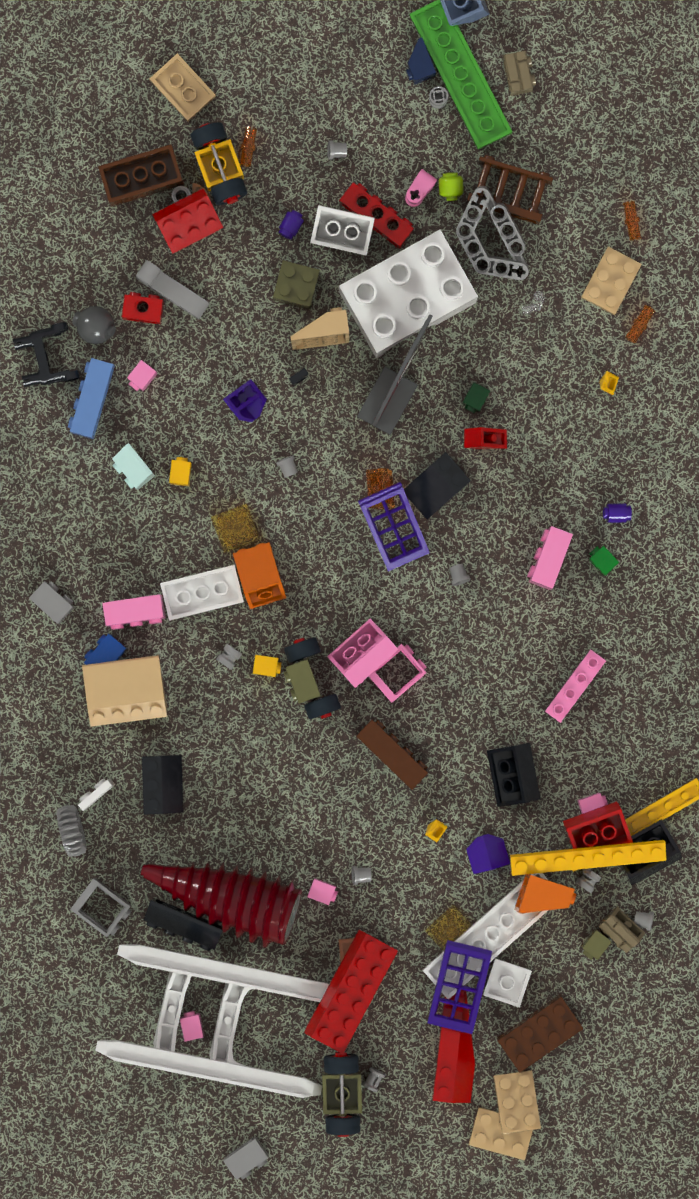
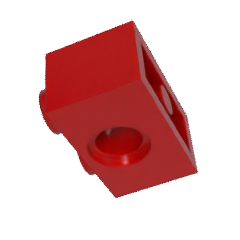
[122,292,164,325]

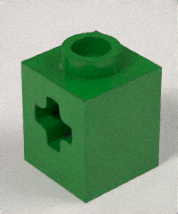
[588,546,619,576]

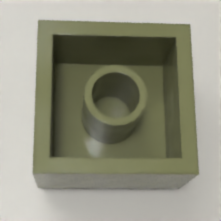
[273,260,320,310]

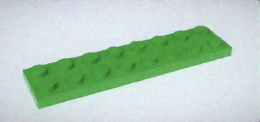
[409,0,512,150]

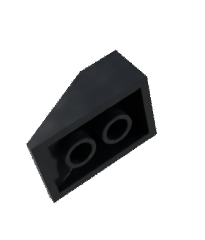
[404,452,471,520]

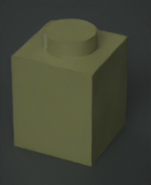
[581,929,612,960]

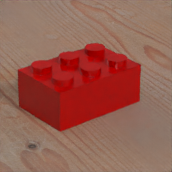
[152,189,223,254]
[563,801,633,849]

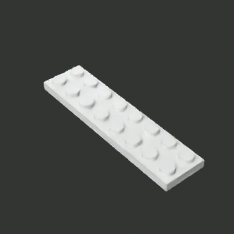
[422,873,548,999]

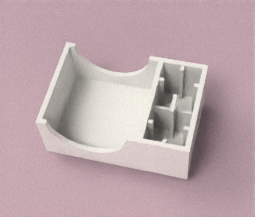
[339,230,478,359]

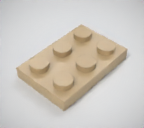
[149,53,216,122]
[581,247,642,315]
[493,1070,541,1134]
[469,1107,533,1160]

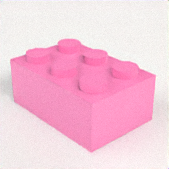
[527,526,573,590]
[102,594,166,630]
[327,619,398,688]

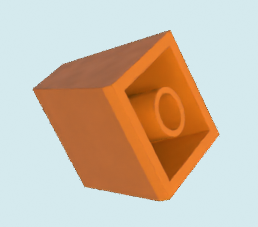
[233,543,286,609]
[514,874,576,913]

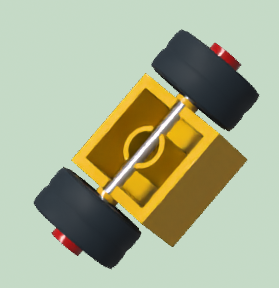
[190,122,247,205]

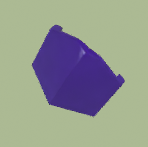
[223,379,267,422]
[466,834,510,874]

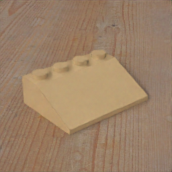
[290,307,349,350]
[82,655,167,727]

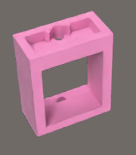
[369,644,427,703]

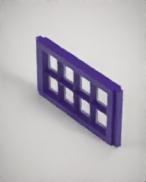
[358,482,430,572]
[427,940,492,1034]

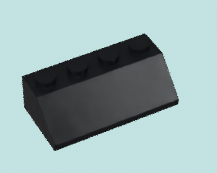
[144,898,223,951]

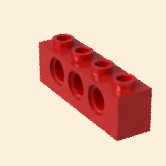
[339,182,414,249]

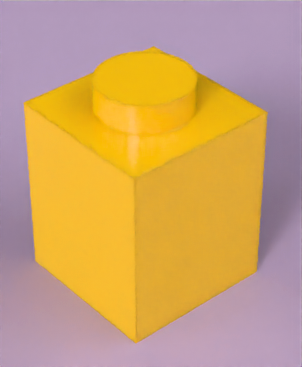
[169,457,192,486]
[253,655,282,677]

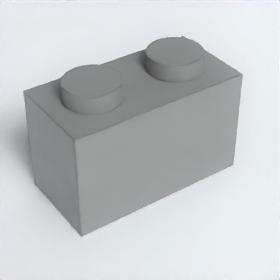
[29,581,75,624]
[223,1136,269,1180]

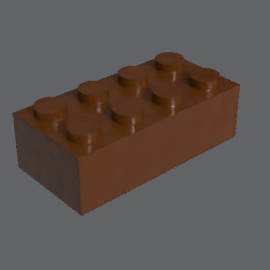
[98,144,184,207]
[356,719,428,790]
[497,995,583,1073]

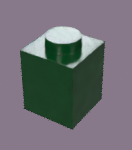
[462,382,490,414]

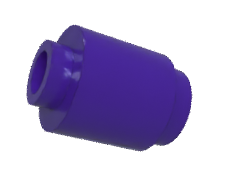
[278,210,304,240]
[603,503,632,523]

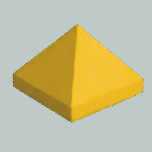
[600,371,619,395]
[425,819,447,842]

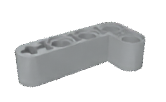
[136,260,210,319]

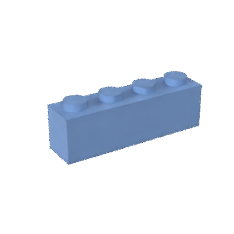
[68,358,115,439]

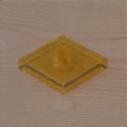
[425,905,472,951]

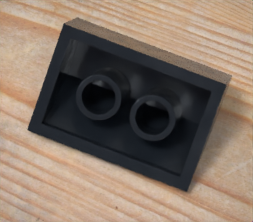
[487,743,541,807]
[142,755,184,815]
[620,819,682,886]

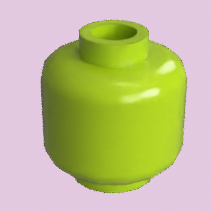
[438,172,464,201]

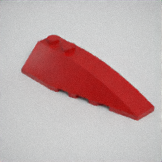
[432,985,475,1103]

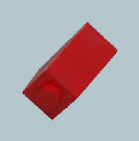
[464,427,507,449]

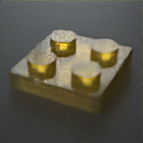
[211,503,260,553]

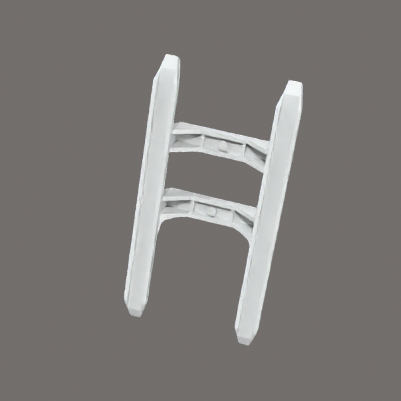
[95,944,329,1098]

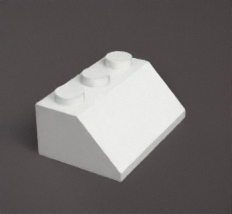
[310,205,375,255]

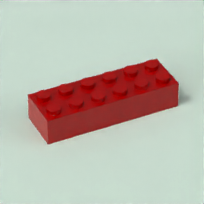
[304,930,398,1054]

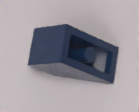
[405,37,436,85]

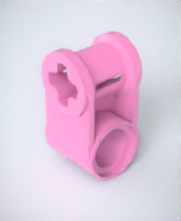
[405,169,438,207]

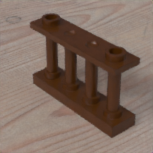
[466,155,553,225]

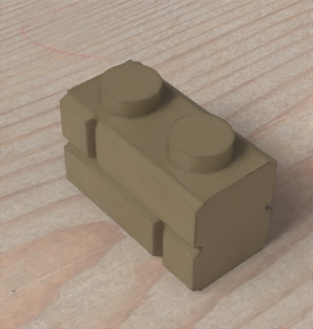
[503,51,536,96]
[598,906,645,953]

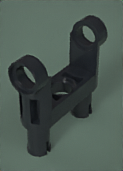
[13,322,80,388]

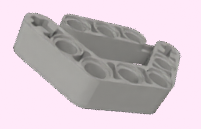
[456,186,529,280]

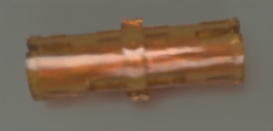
[239,127,257,167]
[623,201,642,241]
[625,305,655,344]

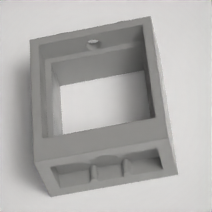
[70,877,132,937]

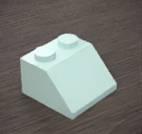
[112,443,155,490]

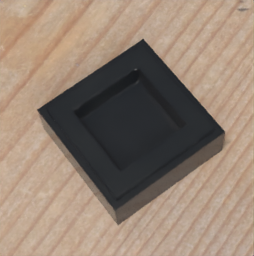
[289,368,309,386]

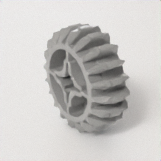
[56,805,87,857]

